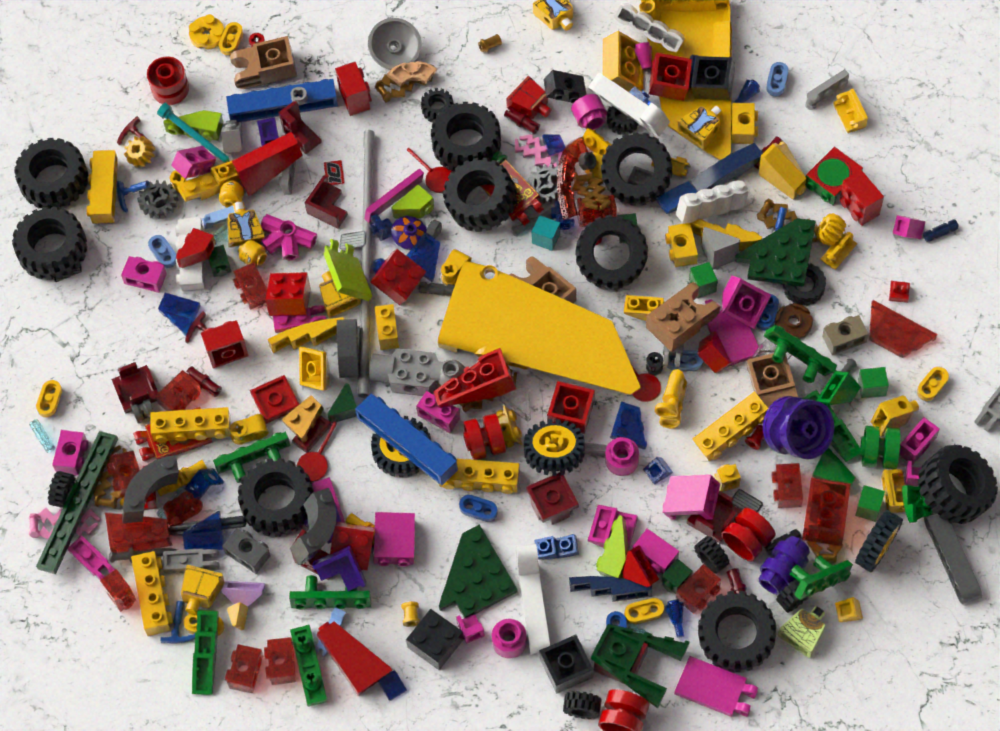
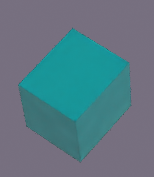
[531,215,560,251]

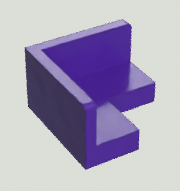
[312,546,367,591]

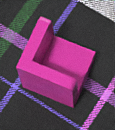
[893,215,926,239]
[905,461,922,486]
[456,615,485,644]

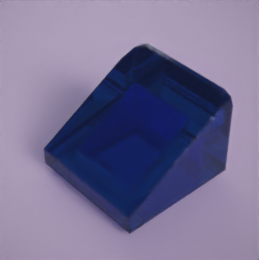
[542,134,566,156]
[643,457,673,484]
[378,670,407,701]

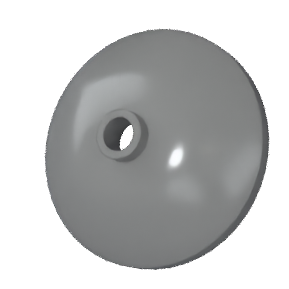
[368,18,422,70]

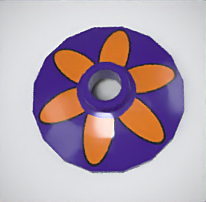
[391,216,427,250]

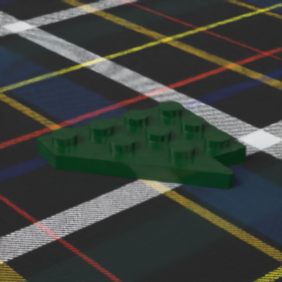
[735,218,816,287]
[439,524,518,618]

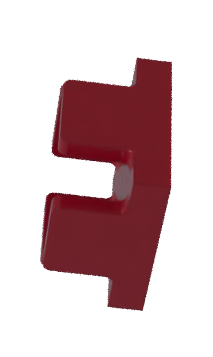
[111,362,161,414]
[526,472,579,525]
[686,490,741,543]

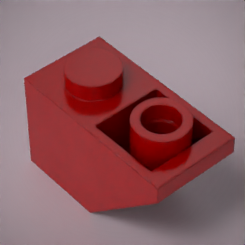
[176,228,216,268]

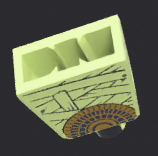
[778,606,825,658]

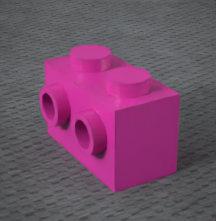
[633,529,679,575]

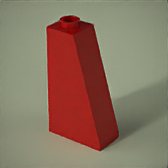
[232,132,303,196]
[317,621,392,696]

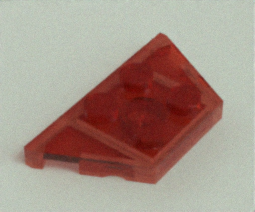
[869,300,938,358]

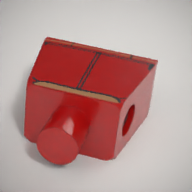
[506,76,552,119]

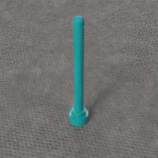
[157,103,229,163]

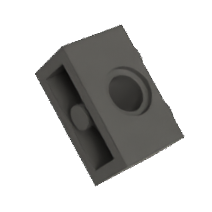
[222,528,270,574]

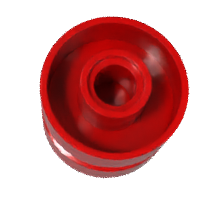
[147,56,189,105]
[463,413,506,460]
[721,508,776,562]
[598,689,650,731]

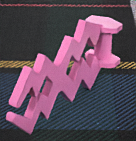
[515,134,574,172]
[29,507,100,539]

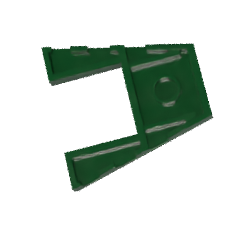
[591,624,690,708]

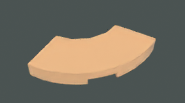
[387,61,437,86]

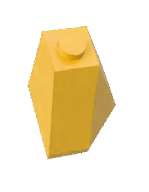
[759,141,806,199]

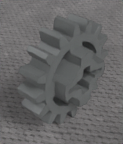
[528,163,568,204]
[137,180,179,219]

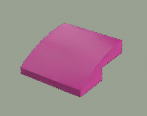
[588,505,638,550]

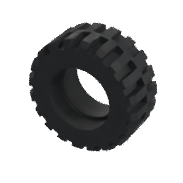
[431,102,501,172]
[601,132,673,206]
[14,138,89,209]
[443,158,517,232]
[12,207,88,280]
[575,215,648,290]
[918,444,998,524]
[238,458,314,537]
[698,591,776,672]

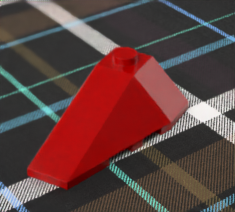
[434,348,517,408]

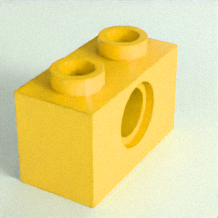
[731,103,758,144]
[665,223,698,267]
[375,304,399,350]

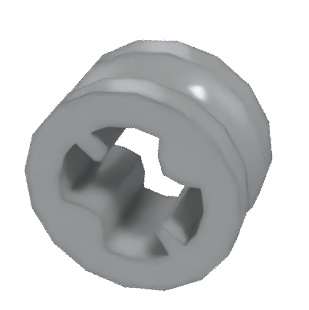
[290,87,308,105]

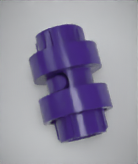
[758,536,810,595]

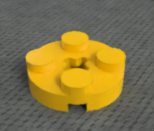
[189,14,224,49]

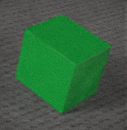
[689,262,718,298]
[858,367,889,398]
[855,485,885,522]

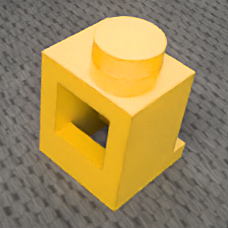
[714,464,741,492]

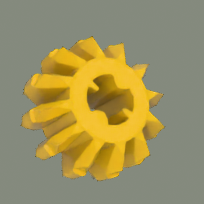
[124,136,156,167]
[815,213,846,246]

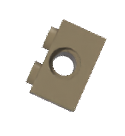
[822,315,869,355]

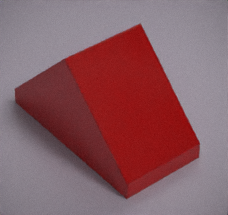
[697,331,732,374]
[622,545,659,587]

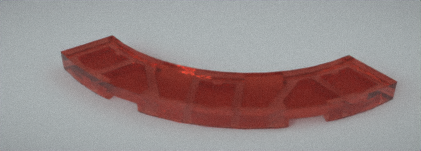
[557,136,588,220]

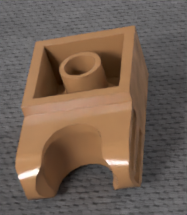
[230,36,297,89]
[509,256,576,303]
[646,282,721,352]
[747,353,798,408]

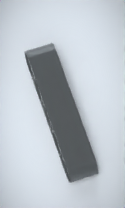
[924,513,982,604]

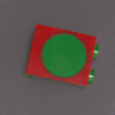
[805,146,863,205]

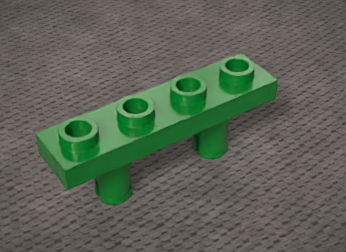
[763,325,837,383]
[213,431,291,483]
[790,555,853,600]
[289,575,371,610]
[290,624,328,707]

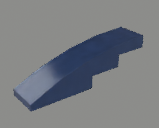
[690,143,763,191]
[569,576,652,602]

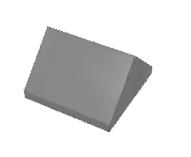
[702,227,740,269]

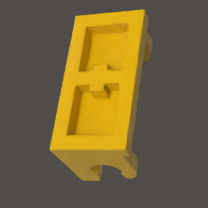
[833,89,868,133]
[881,469,905,513]

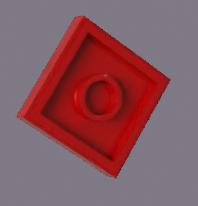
[250,375,299,424]

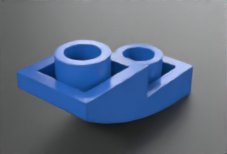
[656,181,697,214]
[534,534,579,559]

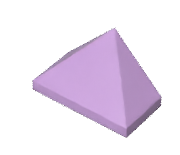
[222,581,265,606]

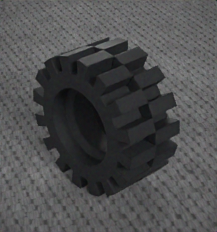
[421,88,454,122]
[607,106,639,135]
[48,471,76,508]
[694,536,730,574]
[776,579,809,613]
[563,691,602,719]

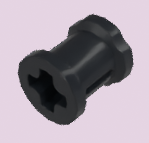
[646,352,663,376]

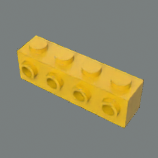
[86,150,118,224]
[692,391,768,461]
[151,407,231,443]
[439,458,520,494]
[131,551,173,636]

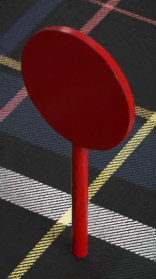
[407,148,452,193]
[631,364,661,402]
[297,422,337,482]

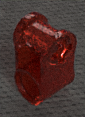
[163,491,203,526]

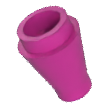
[634,42,652,70]

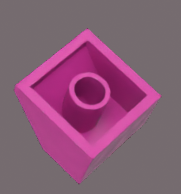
[722,275,771,329]

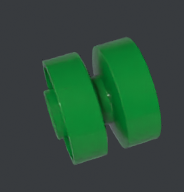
[860,425,900,469]

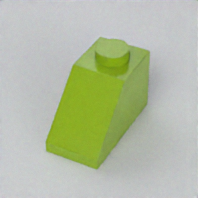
[391,185,434,219]

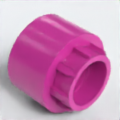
[571,94,607,130]
[605,437,639,476]
[492,619,527,658]

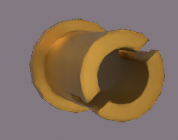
[478,34,502,52]

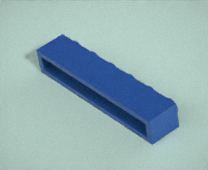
[226,79,338,122]
[355,393,458,486]

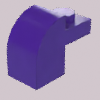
[257,117,279,146]

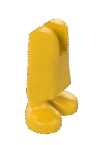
[655,369,687,429]

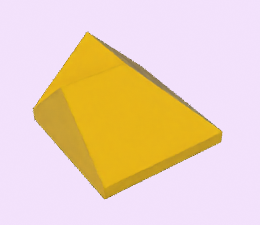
[299,347,330,391]

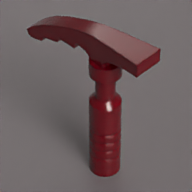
[117,116,155,147]
[185,311,208,343]

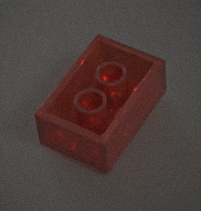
[802,477,851,546]

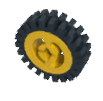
[371,416,431,477]
[524,419,585,476]
[855,510,903,572]

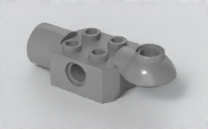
[369,348,465,396]

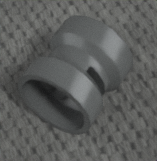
[131,399,154,424]

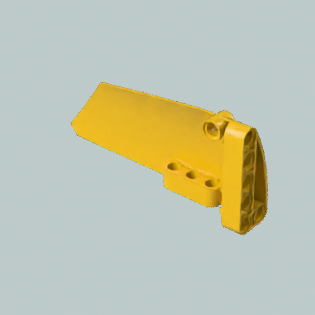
[639,0,732,160]
[438,261,641,395]

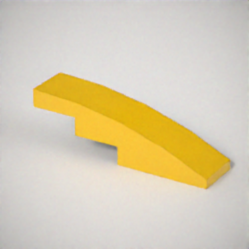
[268,317,345,353]

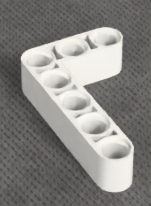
[588,73,670,137]
[516,544,550,654]

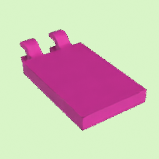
[705,295,761,367]
[674,656,758,717]

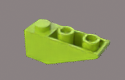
[163,110,224,141]
[596,515,629,579]

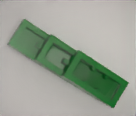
[802,389,860,462]
[192,610,219,695]

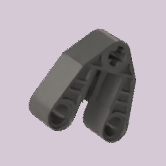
[337,319,360,378]

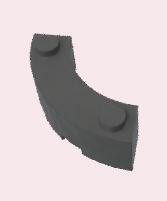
[122,455,179,523]
[290,488,336,565]

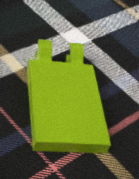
[324,239,372,301]

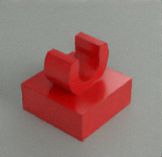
[889,281,910,303]

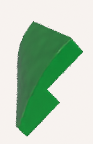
[812,448,856,495]
[902,485,932,523]

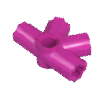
[261,214,317,261]

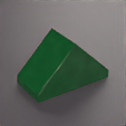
[327,383,357,424]

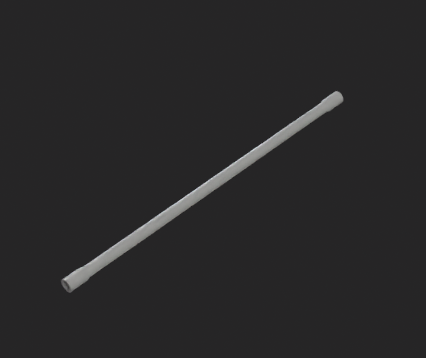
[358,130,375,398]

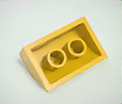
[603,31,643,92]

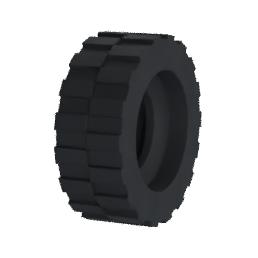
[783,263,826,306]

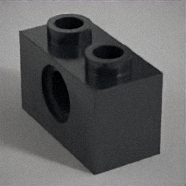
[543,70,586,103]

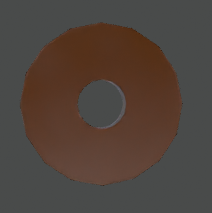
[775,303,813,339]

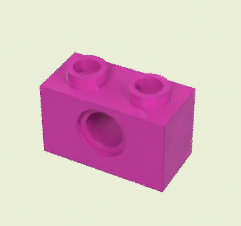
[121,256,167,293]
[899,417,940,465]
[52,430,89,475]

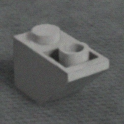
[221,120,243,153]

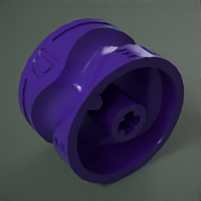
[763,396,834,459]

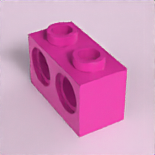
[171,146,217,179]
[416,391,460,433]

